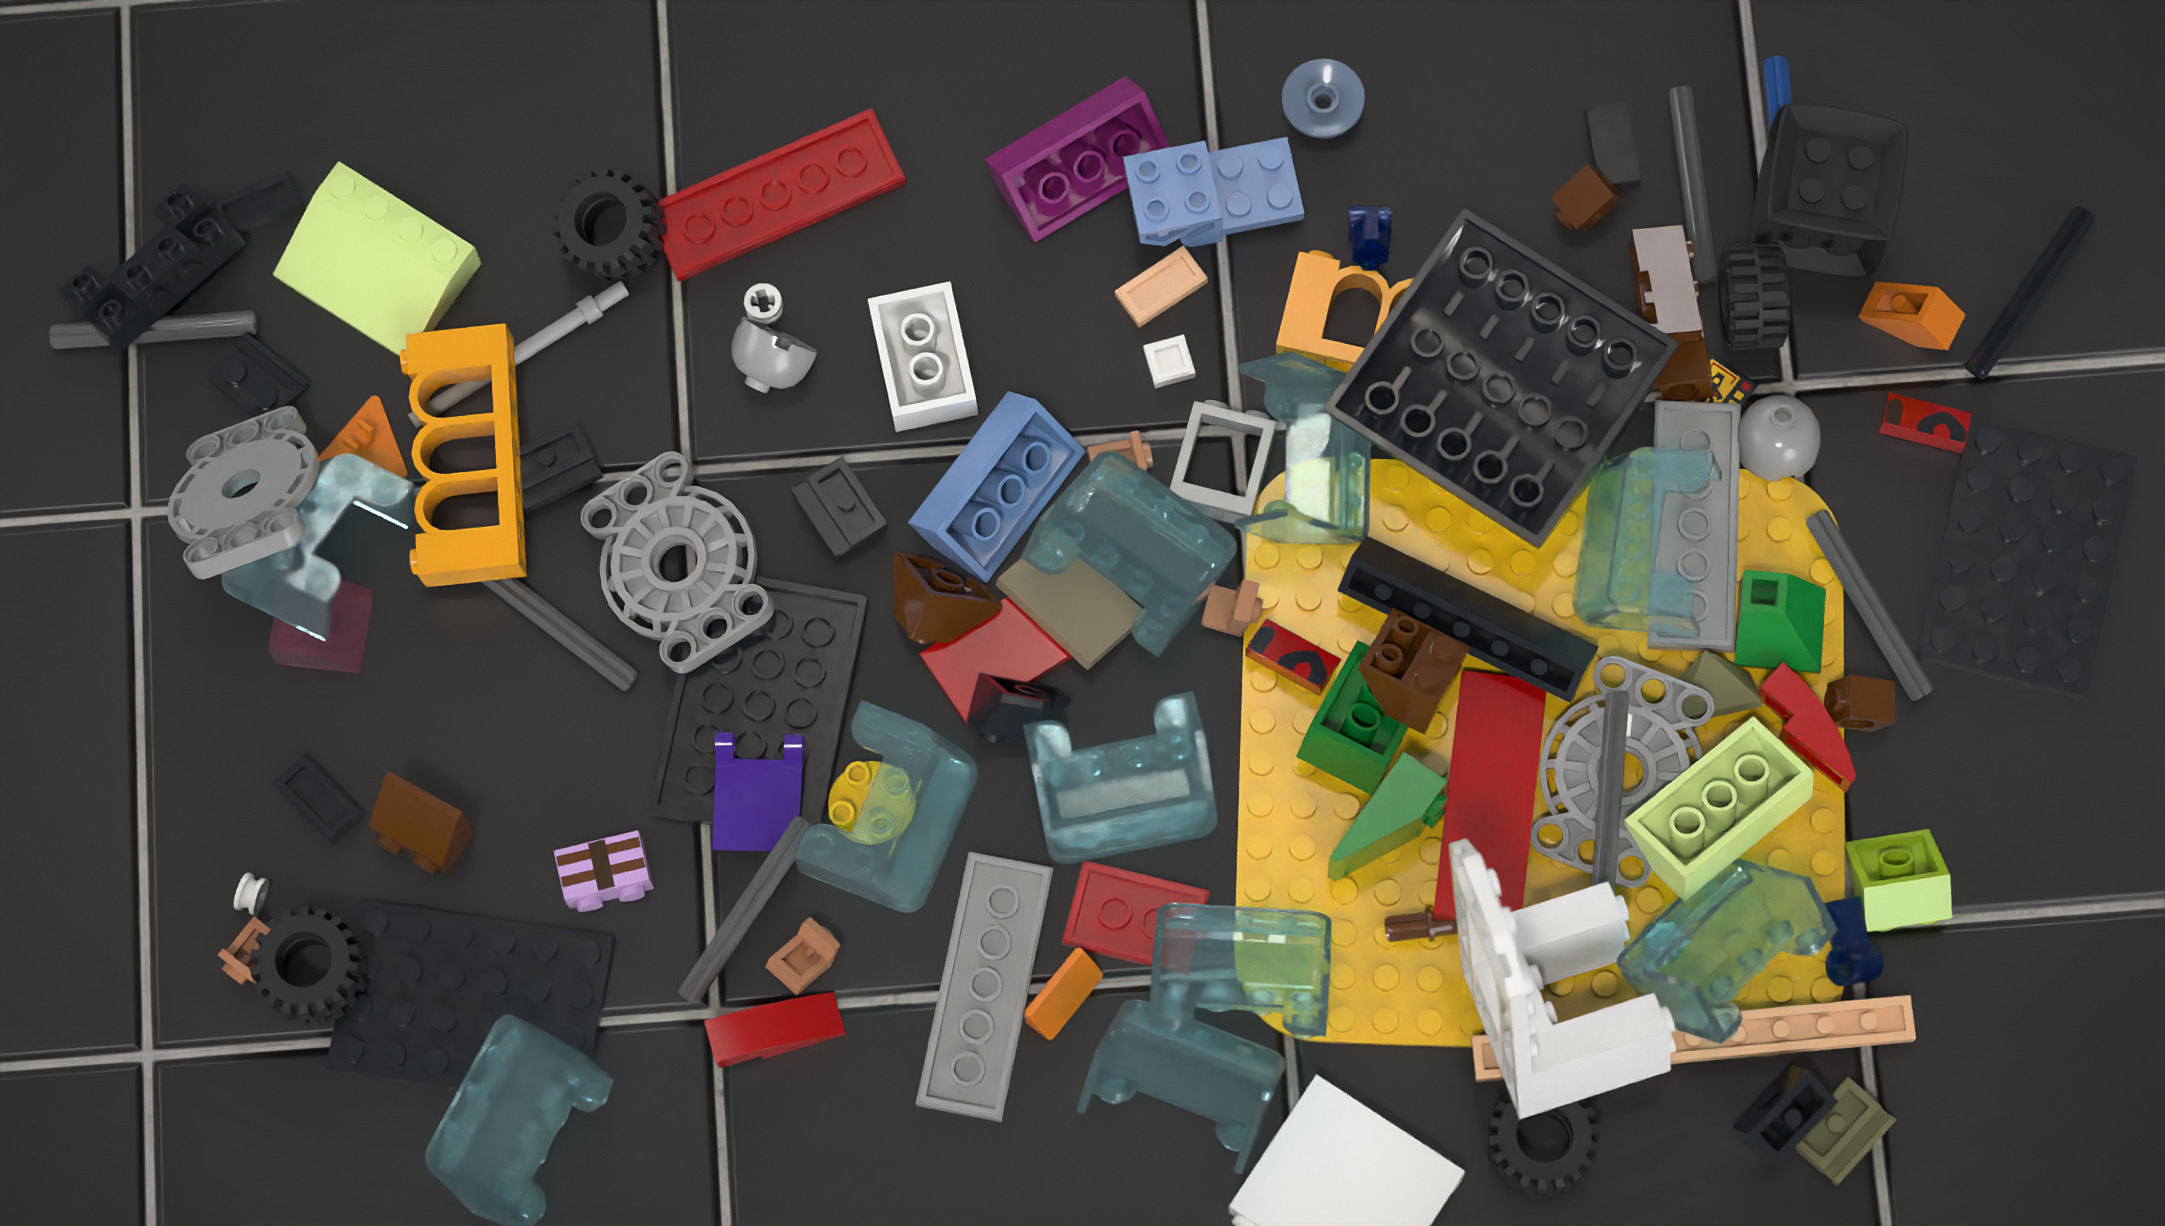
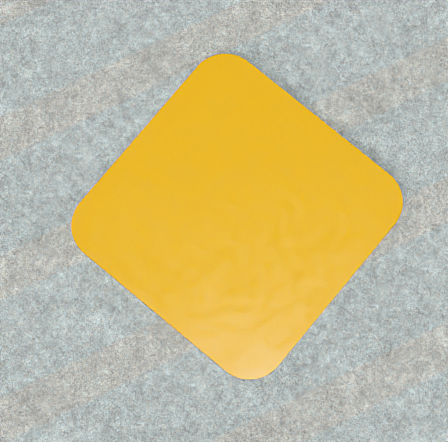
[1234,458,1845,1057]

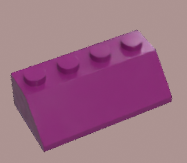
[985,76,1170,242]

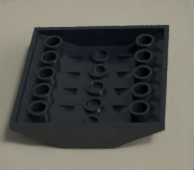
[1322,207,1680,550]

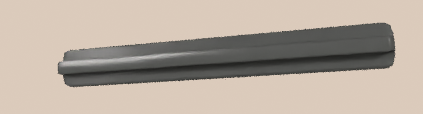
[1669,86,1717,284]
[49,310,258,349]
[1806,509,1933,701]
[481,578,638,691]
[1592,692,1629,896]
[678,816,815,1004]

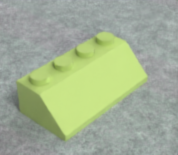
[1625,716,1814,902]

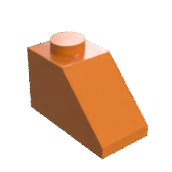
[1858,281,1966,350]

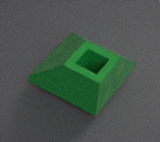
[1734,570,1826,674]

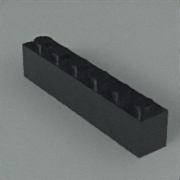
[1337,535,1599,703]

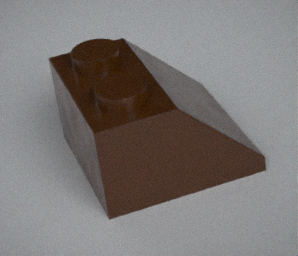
[368,771,475,876]

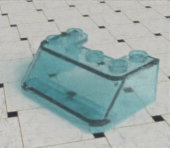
[1572,447,1722,637]
[1021,451,1237,657]
[221,454,414,642]
[1023,691,1218,864]
[794,700,978,913]
[1616,858,1838,1044]
[1149,903,1332,1039]
[425,1014,614,1226]

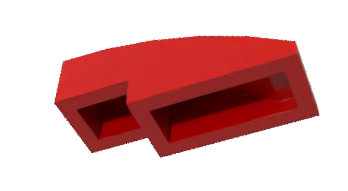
[1758,662,1856,793]
[704,992,846,1068]

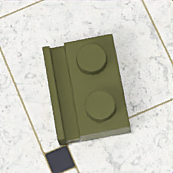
[1794,1077,1897,1187]

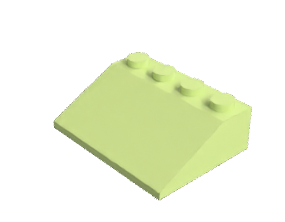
[273,161,481,357]

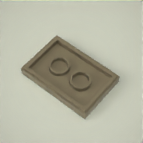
[996,529,1147,670]

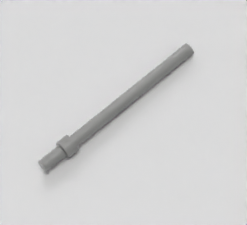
[407,281,629,429]

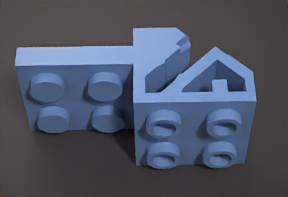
[1123,137,1304,247]

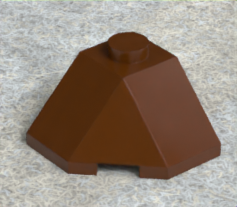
[893,552,1002,644]

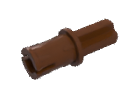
[1384,907,1458,942]

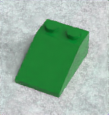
[1296,640,1409,796]
[1328,752,1449,881]

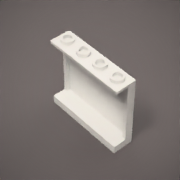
[1229,1074,1465,1226]

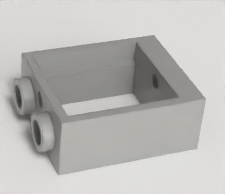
[1168,400,1276,527]

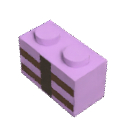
[554,830,654,912]

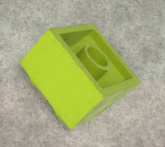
[1845,829,1952,932]

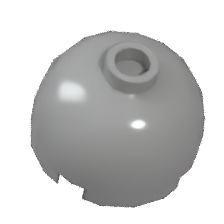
[731,317,817,393]
[1738,395,1821,481]

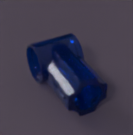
[1348,205,1392,271]
[1823,896,1884,987]

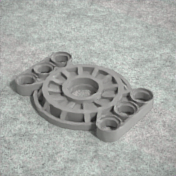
[167,406,320,579]
[581,451,774,673]
[1530,655,1714,889]

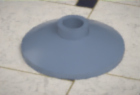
[1282,59,1365,138]

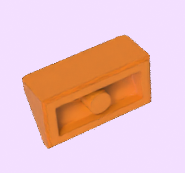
[1024,947,1103,1040]

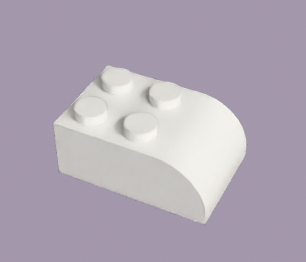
[868,281,978,432]

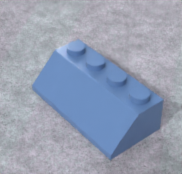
[908,391,1086,583]

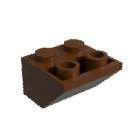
[1358,608,1470,735]

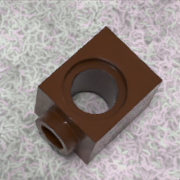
[1551,164,1625,232]
[1652,340,1715,401]
[1824,674,1895,732]

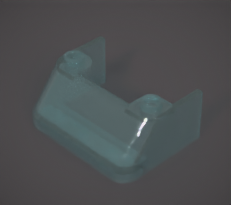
[1234,351,1371,545]
[1076,999,1286,1175]

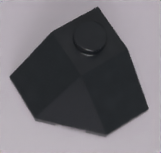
[966,672,1071,743]

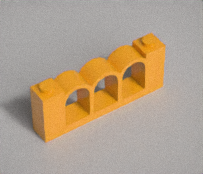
[1276,250,1413,374]
[400,323,527,587]

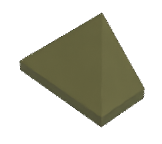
[1678,650,1762,720]

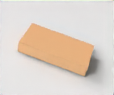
[1115,246,1208,328]

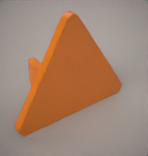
[318,395,408,480]

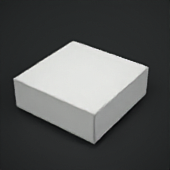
[1143,335,1195,388]

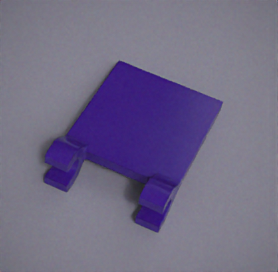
[712,732,805,852]

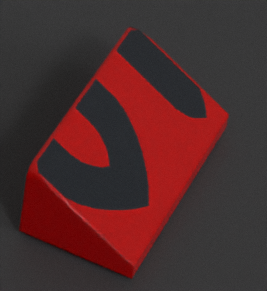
[1879,392,1972,454]
[1245,619,1341,696]

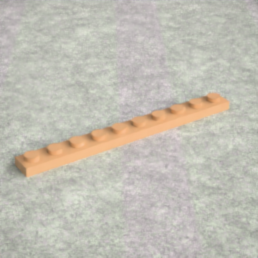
[1471,995,1916,1082]

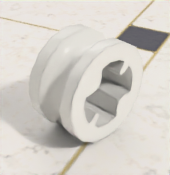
[744,283,783,325]
[234,872,269,916]

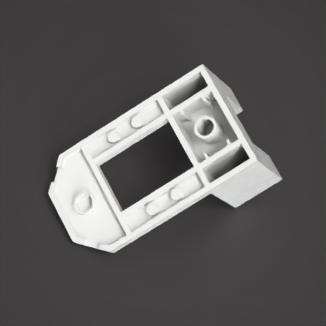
[1449,839,1676,1119]

